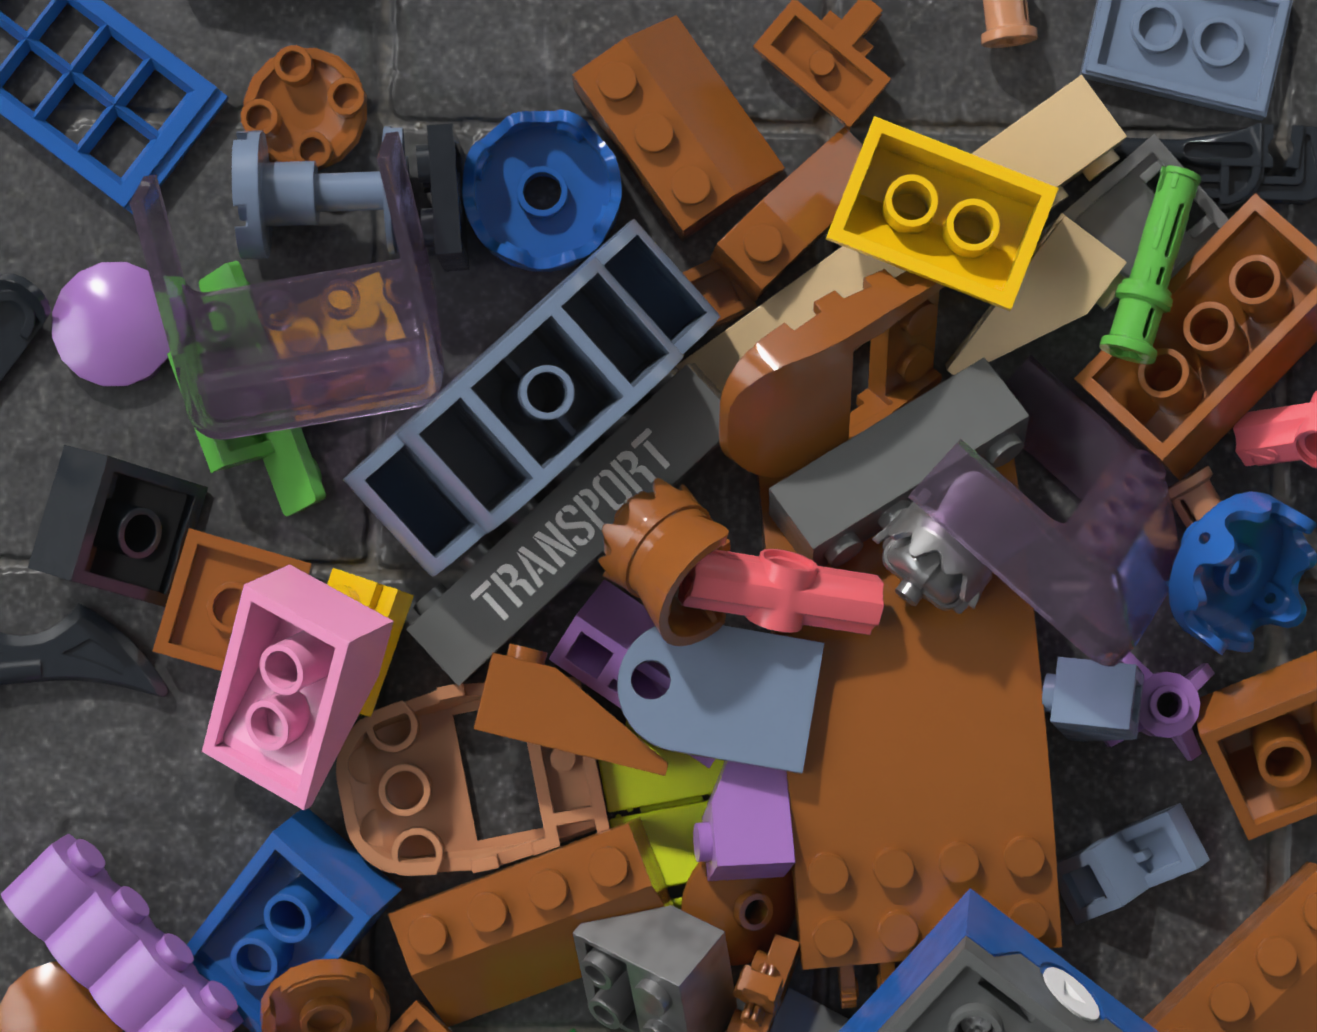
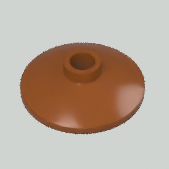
[681,862,795,966]

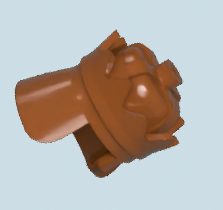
[598,478,731,646]

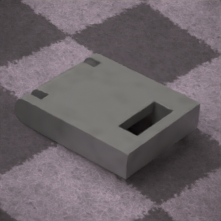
[1040,134,1229,321]

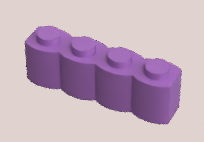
[0,834,244,1032]

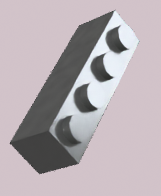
[769,357,1029,567]

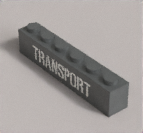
[406,363,722,686]

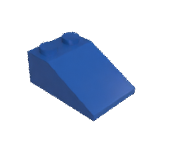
[187,808,402,1032]

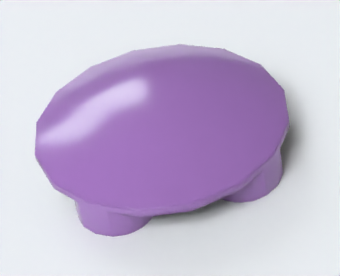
[52,262,177,386]

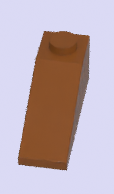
[710,126,863,302]
[474,644,668,776]

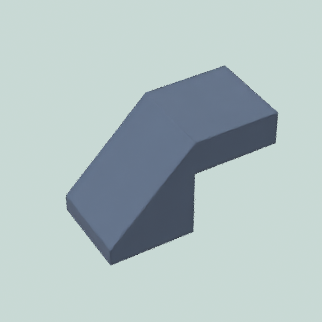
[1057,803,1210,925]

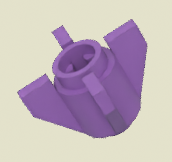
[1104,649,1215,761]

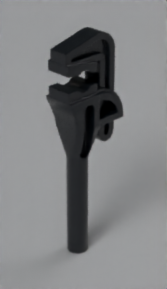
[1114,123,1317,213]

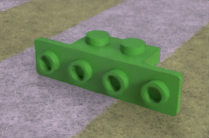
[167,261,326,517]

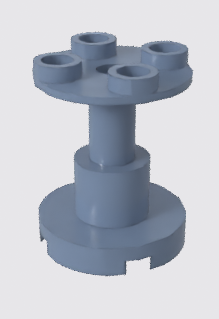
[232,126,411,260]

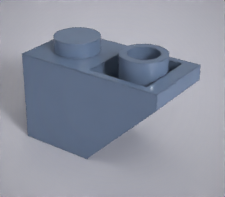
[1042,657,1144,742]

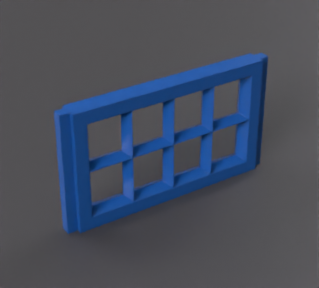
[0,0,229,218]

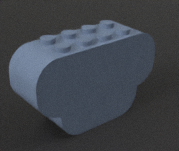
[343,219,720,577]

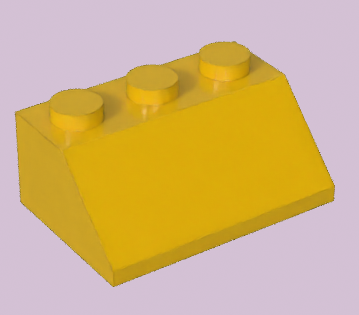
[826,116,1059,311]

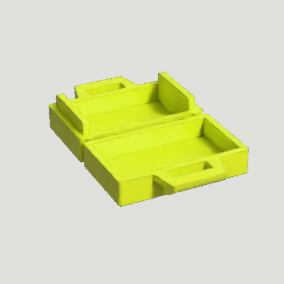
[598,720,724,910]

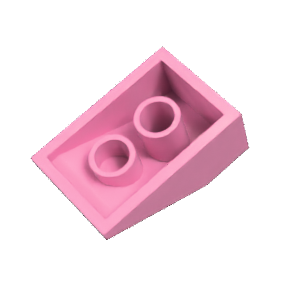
[202,565,394,810]

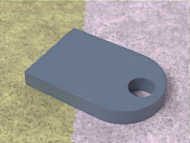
[617,625,824,774]

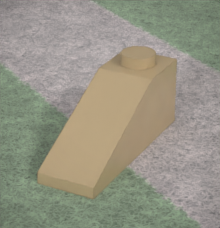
[945,213,1127,375]

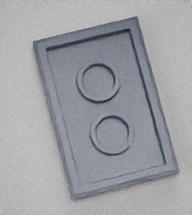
[1079,0,1293,121]

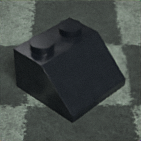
[28,445,208,607]

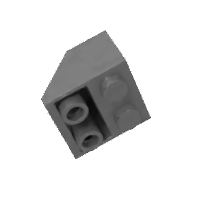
[573,905,738,1032]

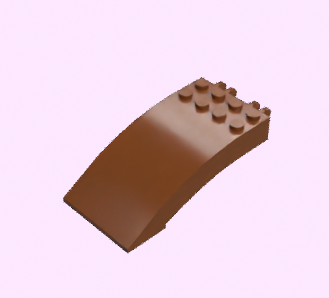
[757,458,1062,1008]

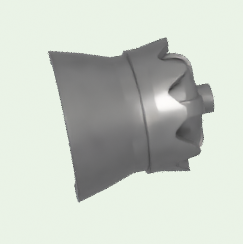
[872,469,1042,614]

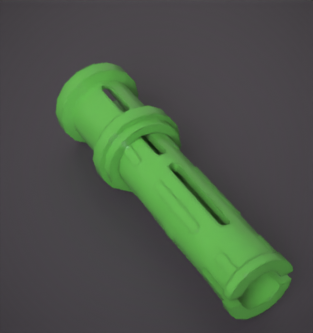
[1099,165,1202,364]

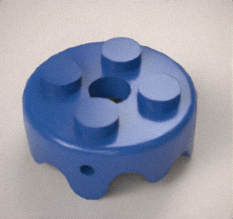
[463,110,622,272]
[1169,491,1317,656]

